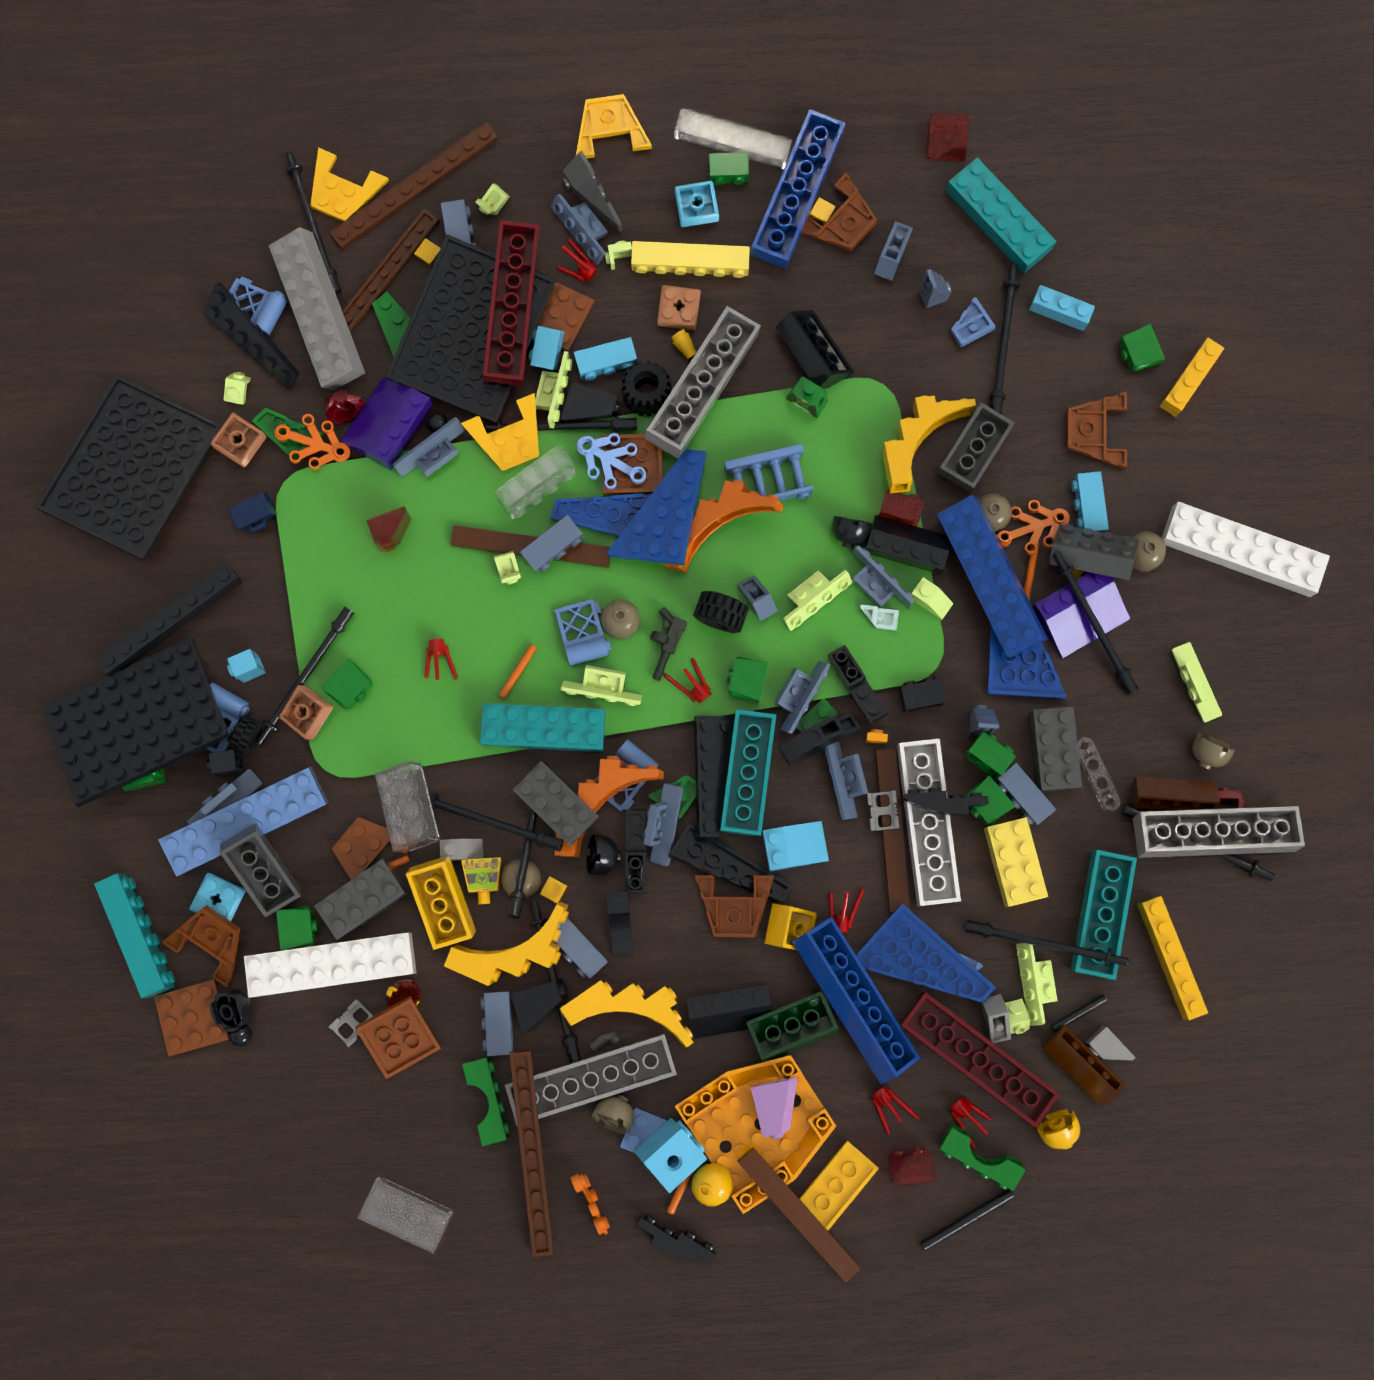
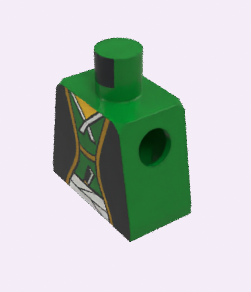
[786,377,828,418]

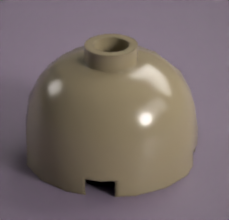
[979,493,1012,533]
[1133,531,1166,572]
[601,599,640,640]
[1192,733,1235,770]
[501,858,542,898]
[592,1095,634,1134]

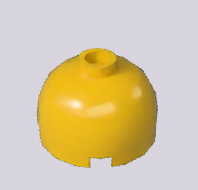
[1037,1109,1081,1149]
[691,1163,734,1207]

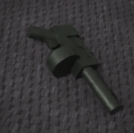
[650,607,687,681]

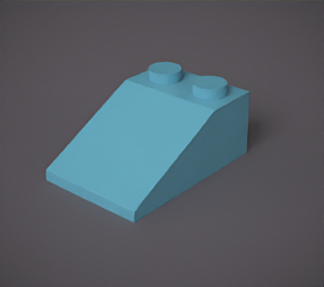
[762,821,829,872]

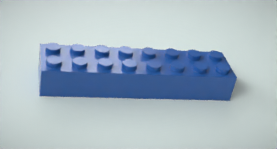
[750,109,846,269]
[937,495,1048,658]
[792,917,921,1084]

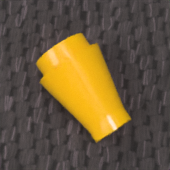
[671,329,697,360]

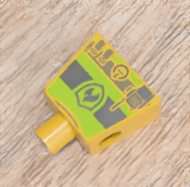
[462,857,503,904]

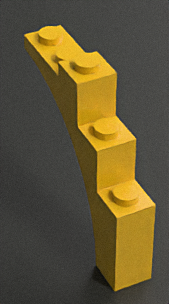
[882,395,976,493]
[444,902,569,986]
[559,980,694,1047]

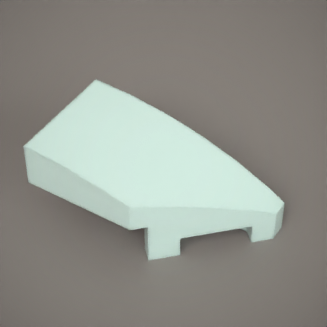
[860,605,899,631]

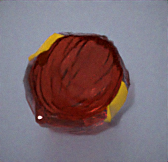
[386,979,421,1008]

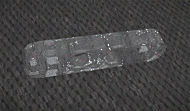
[1077,737,1121,811]

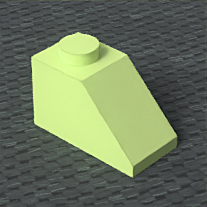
[911,577,953,620]

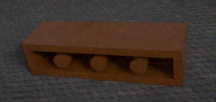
[1132,776,1220,811]
[1042,1025,1125,1107]

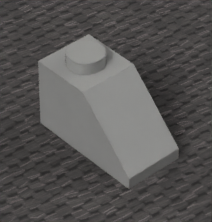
[440,839,484,861]
[981,994,1011,1044]
[1085,1026,1136,1060]

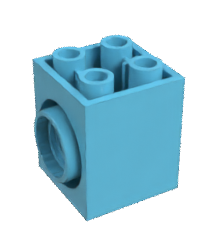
[634,1118,707,1193]

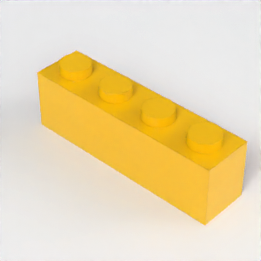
[1159,338,1224,417]

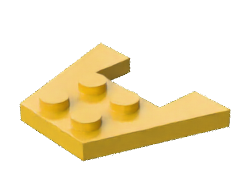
[576,94,652,158]
[310,147,389,222]
[461,393,539,471]

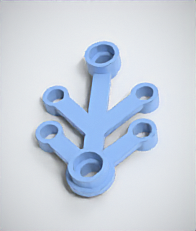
[577,433,646,490]

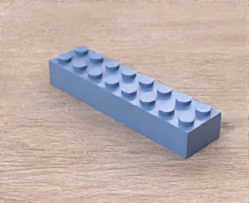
[158,767,329,877]

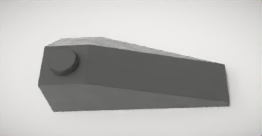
[562,151,622,232]

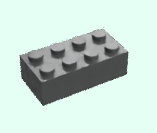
[937,402,1015,494]
[1049,524,1139,580]
[1029,707,1082,792]
[219,823,301,917]
[314,859,410,940]

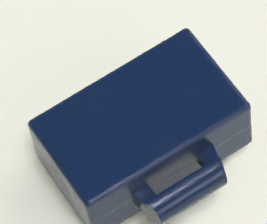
[228,492,277,533]

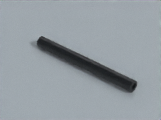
[920,1189,1015,1252]

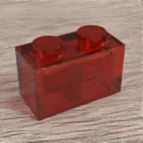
[878,489,925,526]

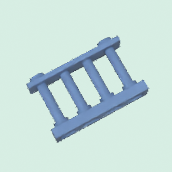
[724,444,814,501]

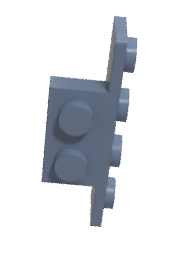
[550,194,608,265]
[393,417,465,477]
[852,545,914,609]
[774,661,830,734]
[825,741,868,820]
[187,769,262,825]
[643,783,683,866]

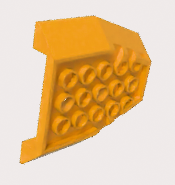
[675,1055,836,1214]

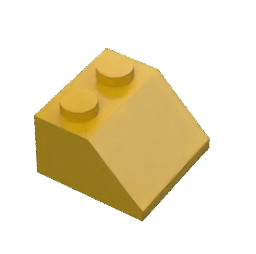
[764,903,817,951]

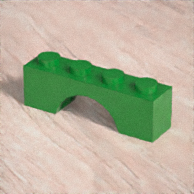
[462,1057,511,1146]
[939,1122,1026,1191]

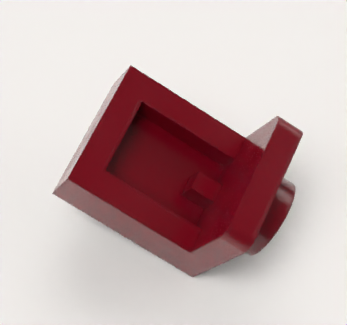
[1218,788,1246,809]

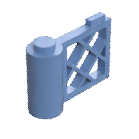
[229,277,288,336]
[554,599,612,666]
[206,683,250,753]
[595,739,659,812]

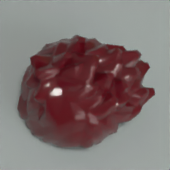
[325,389,366,424]

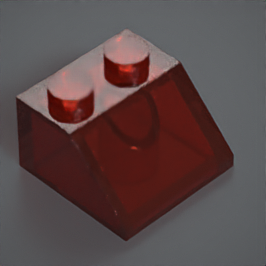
[927,113,969,161]
[366,506,411,552]
[888,1148,937,1186]

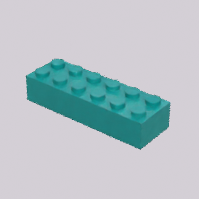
[945,157,1056,274]
[480,703,606,752]
[720,709,776,837]
[1070,850,1137,980]
[94,873,175,998]

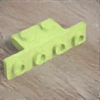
[535,351,572,428]
[783,570,852,631]
[1171,642,1222,723]
[561,665,643,706]
[1016,943,1058,1026]

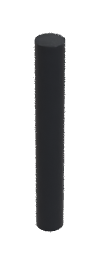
[1051,994,1107,1033]

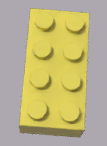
[984,817,1048,907]

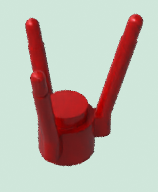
[557,238,598,282]
[424,638,458,681]
[663,658,712,704]
[829,888,865,933]
[872,1086,919,1134]
[950,1097,991,1149]

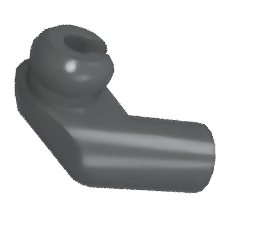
[589,1030,621,1052]

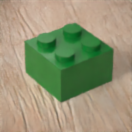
[963,732,1016,779]

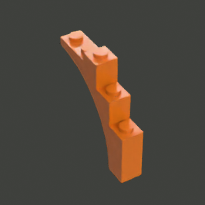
[661,480,784,573]
[554,756,664,857]

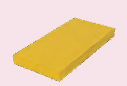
[799,1140,879,1230]

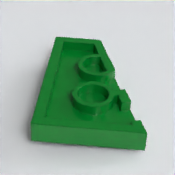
[372,291,411,357]
[252,407,323,460]

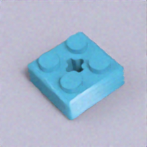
[675,181,719,227]
[189,873,246,922]

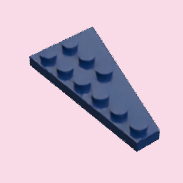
[551,493,651,537]

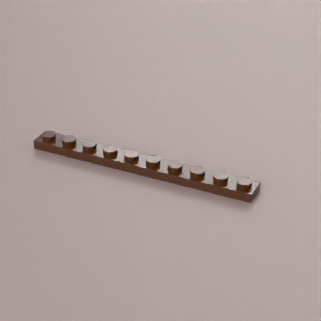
[330,122,498,250]
[509,1049,554,1257]

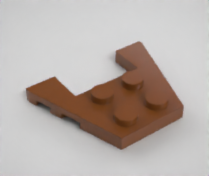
[802,173,877,251]
[1066,392,1127,469]
[332,817,418,880]
[695,875,774,938]
[162,905,240,988]

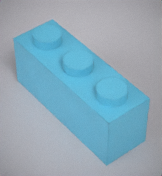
[1029,285,1095,331]
[574,337,637,381]
[1071,471,1109,533]

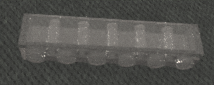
[674,109,792,169]

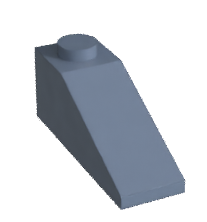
[874,221,913,280]
[919,269,951,308]
[969,705,999,735]

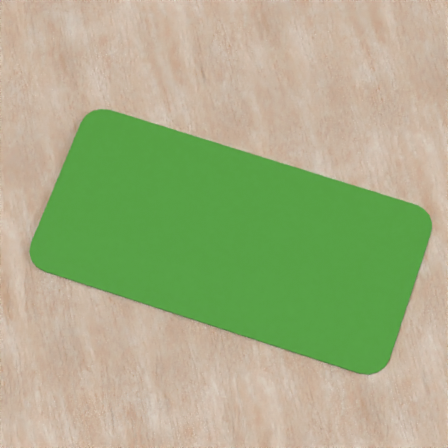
[276,378,944,778]

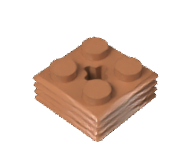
[657,285,701,331]
[210,413,267,468]
[279,685,333,740]

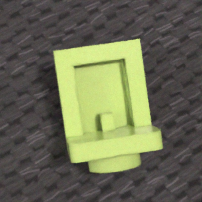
[476,184,510,215]
[605,241,632,270]
[224,372,250,405]
[494,551,521,584]
[1005,999,1030,1034]

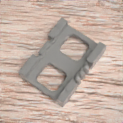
[867,790,900,831]
[329,999,373,1047]

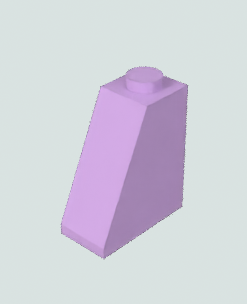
[751,1077,797,1139]

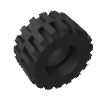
[621,361,671,416]
[693,591,749,633]

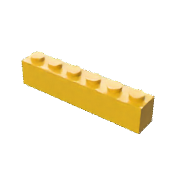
[1137,896,1208,1020]

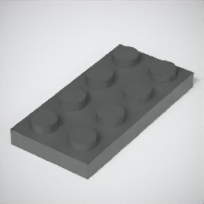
[513,761,599,847]

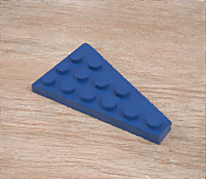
[607,449,707,565]
[987,623,1067,700]
[856,903,996,1003]

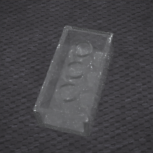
[494,444,575,519]
[375,761,440,853]
[358,1176,454,1254]

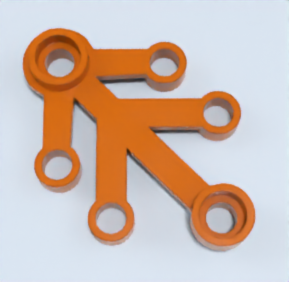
[274,414,350,470]
[997,500,1070,555]
[570,1174,610,1235]

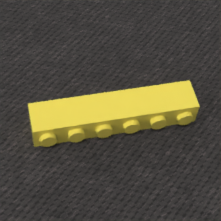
[631,241,750,278]

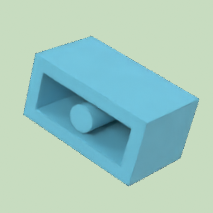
[529,326,565,370]
[227,649,266,683]

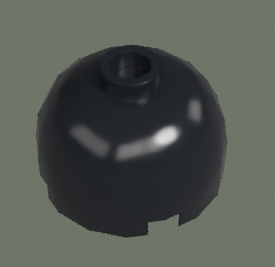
[832,516,872,548]
[586,835,621,875]
[210,989,253,1032]

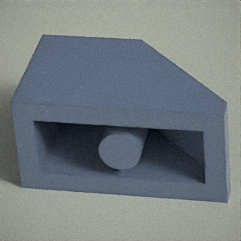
[737,575,777,621]

